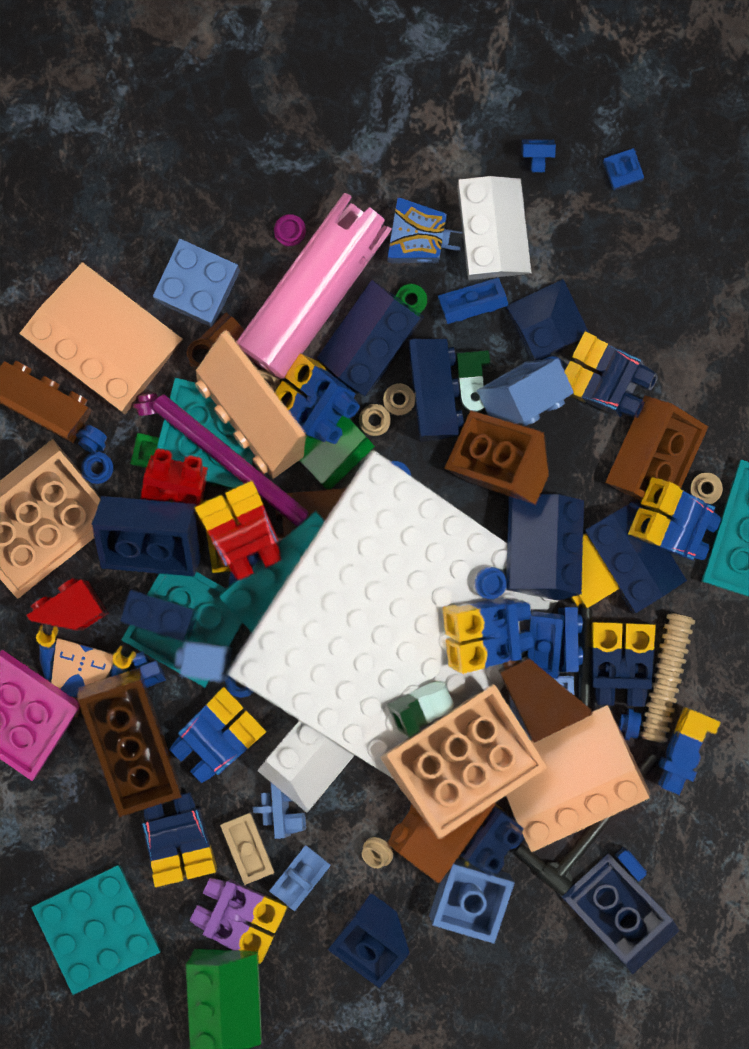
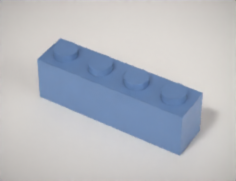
[175,642,233,681]

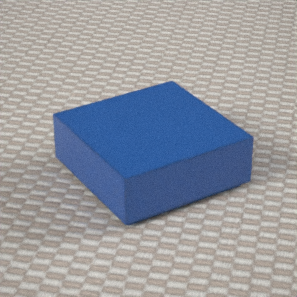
[614,848,647,882]

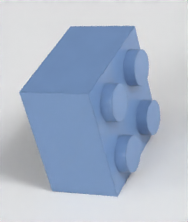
[153,239,240,327]
[477,358,574,426]
[429,858,515,943]

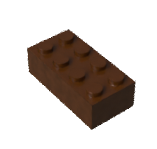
[78,668,181,817]

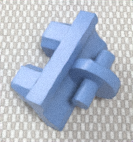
[253,783,306,839]
[269,845,331,912]

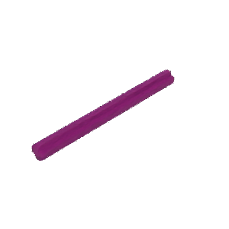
[153,394,309,526]

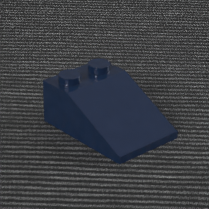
[561,853,680,975]

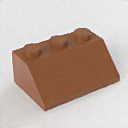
[0,360,92,444]
[605,395,708,503]
[444,410,549,505]
[387,803,497,883]

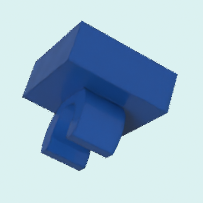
[522,139,556,172]
[603,148,644,191]
[130,651,166,687]

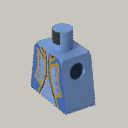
[387,198,463,263]

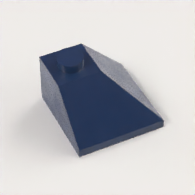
[506,279,589,361]
[328,893,410,988]

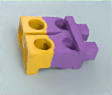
[190,877,288,964]

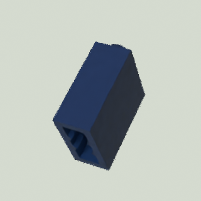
[120,590,199,642]

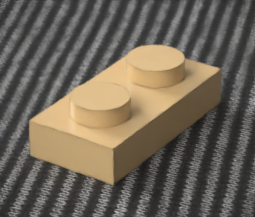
[220,812,275,885]

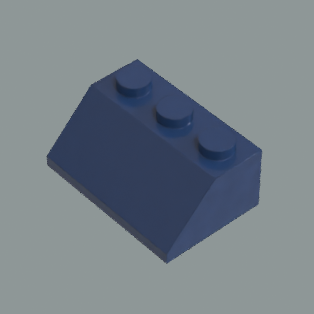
[317,280,424,397]
[409,339,464,442]
[506,494,584,601]
[583,499,687,614]

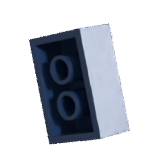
[92,496,203,577]

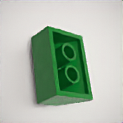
[186,949,262,1049]

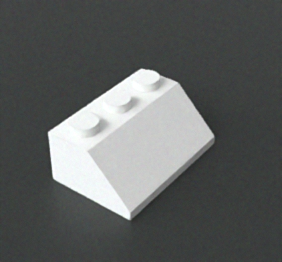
[457,176,531,280]
[258,720,355,812]

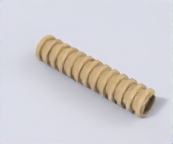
[639,613,695,743]

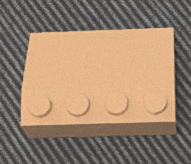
[20,262,183,415]
[195,330,305,479]
[0,439,101,599]
[380,684,547,839]
[506,704,650,852]

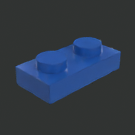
[438,277,508,324]
[558,607,583,672]
[528,611,565,679]

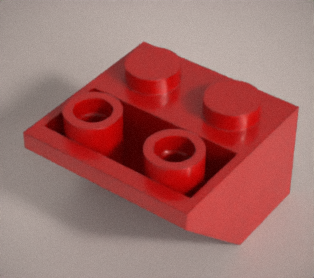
[27,578,109,631]

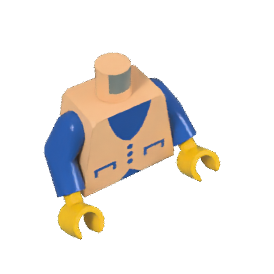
[36,625,136,718]

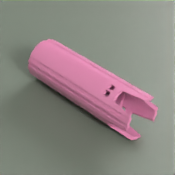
[236,193,392,379]

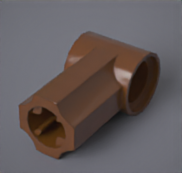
[187,312,244,371]

